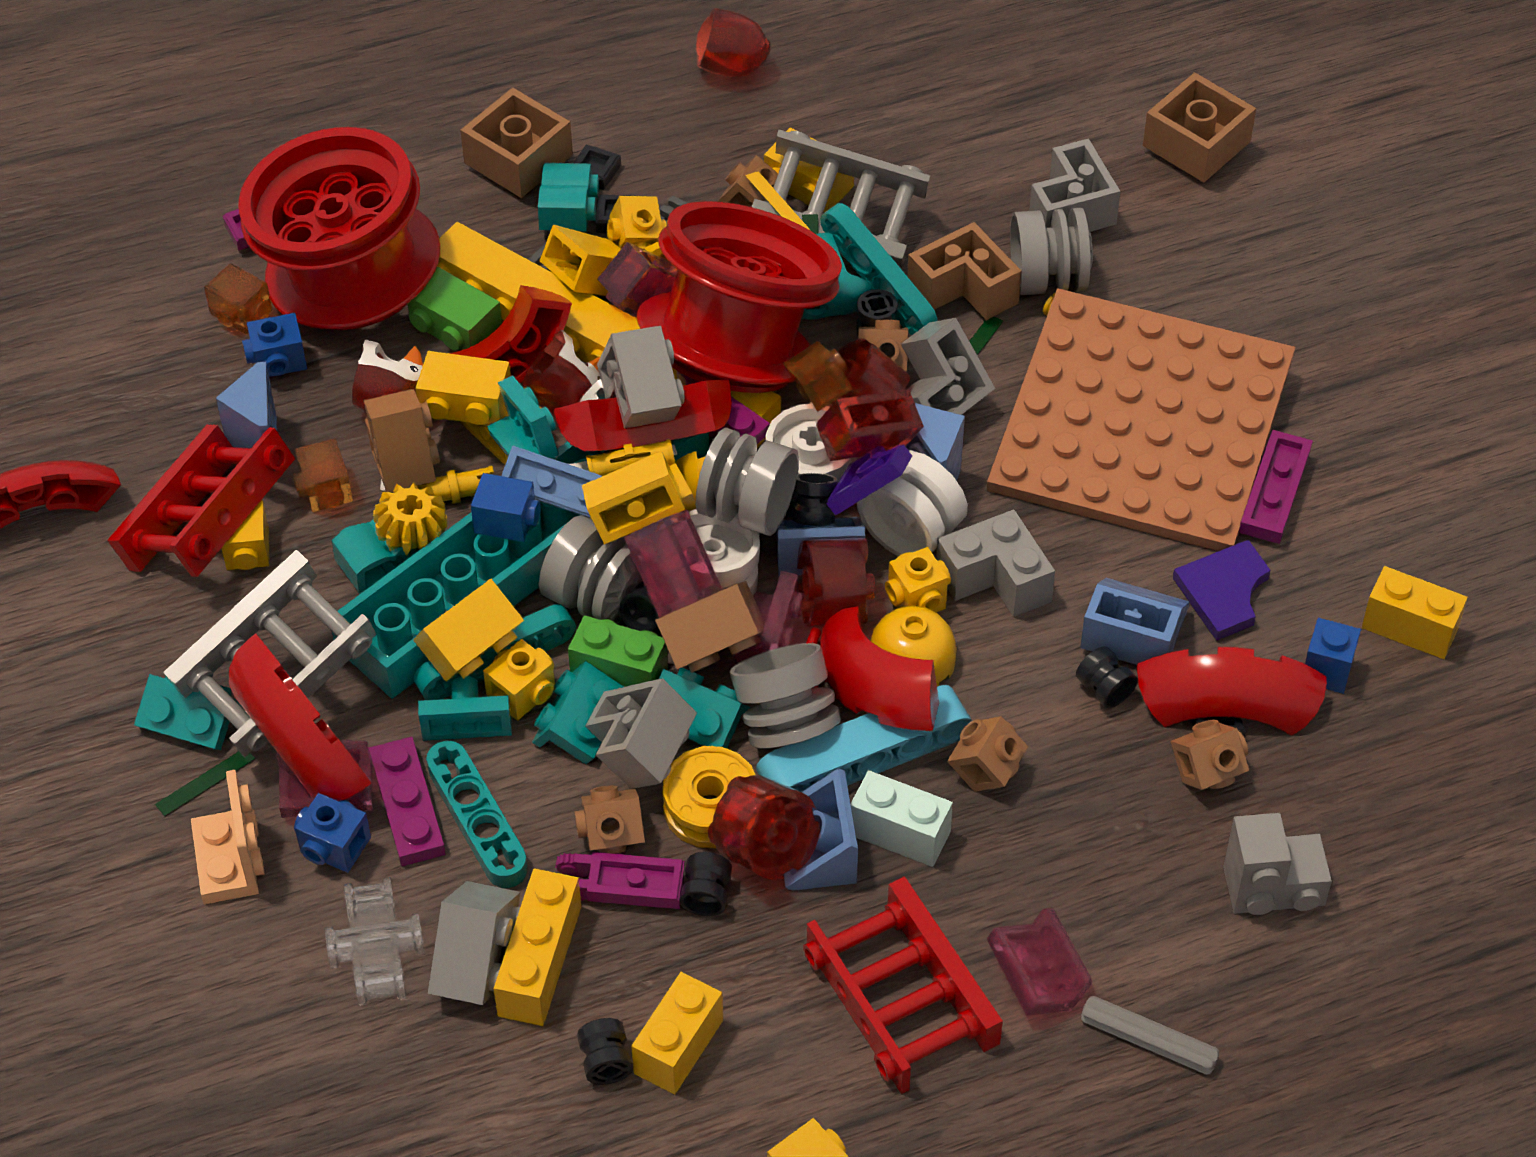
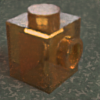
[204,263,273,335]
[783,341,853,412]
[293,438,353,512]

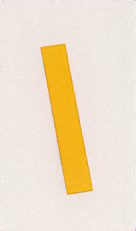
[745,171,810,230]

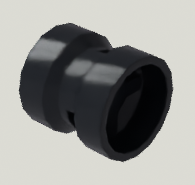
[856,289,898,346]
[793,473,837,526]
[619,576,678,631]
[1076,646,1138,709]
[680,852,732,916]
[577,1018,633,1085]

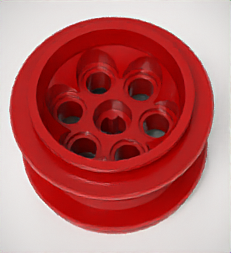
[238,127,441,330]
[636,201,842,393]

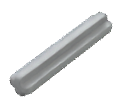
[1081,996,1219,1074]

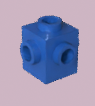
[242,313,307,377]
[294,793,371,873]

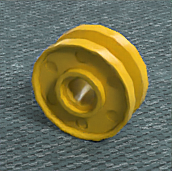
[663,746,758,848]

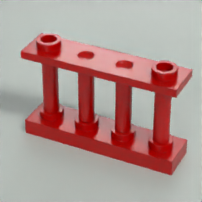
[107,424,295,577]
[803,876,1003,1094]

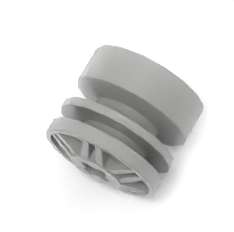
[1010,208,1093,295]
[695,427,799,536]
[539,515,651,624]
[730,643,841,748]

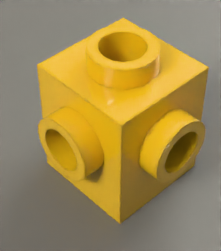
[607,196,666,261]
[885,547,951,613]
[483,639,555,721]

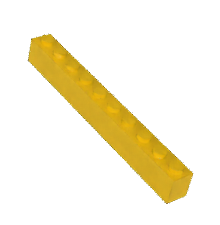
[437,222,781,448]

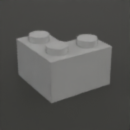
[1029,138,1120,232]
[891,318,996,415]
[597,326,685,429]
[936,509,1055,617]
[585,678,697,789]
[1223,813,1332,915]
[428,881,520,1005]

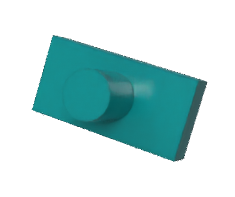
[418,676,512,741]

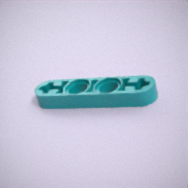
[820,203,937,335]
[413,605,576,700]
[426,741,528,888]

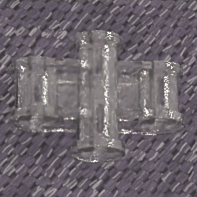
[325,877,425,1006]

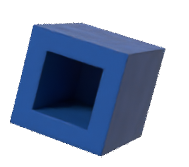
[471,473,541,542]
[1305,618,1361,694]

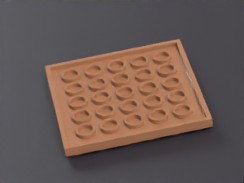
[987,288,1295,551]

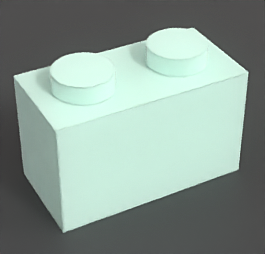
[850,770,953,867]

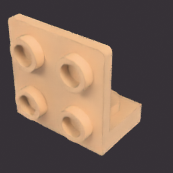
[191,770,265,905]

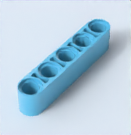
[756,685,972,808]

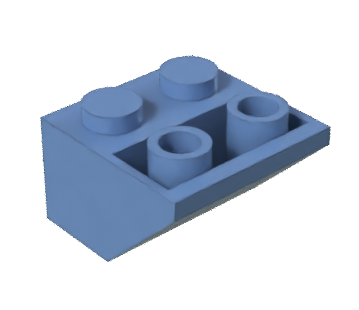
[1080,578,1190,665]

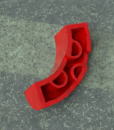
[448,285,572,383]
[554,380,732,451]
[0,460,121,529]
[820,606,939,731]
[229,633,372,801]
[1137,647,1327,736]

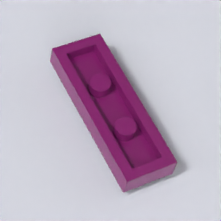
[1239,429,1313,544]
[369,737,446,867]

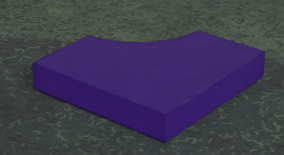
[827,444,912,515]
[1173,540,1271,641]

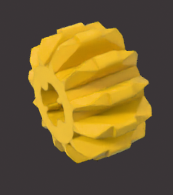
[373,482,447,556]

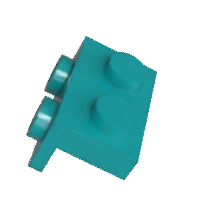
[488,375,559,459]
[532,661,624,764]
[659,667,751,749]
[134,674,243,750]

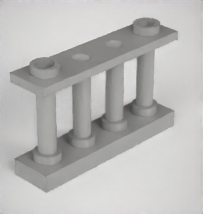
[752,130,930,269]
[163,550,376,757]

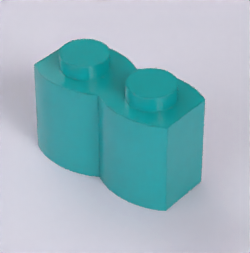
[538,163,599,231]
[332,519,419,593]

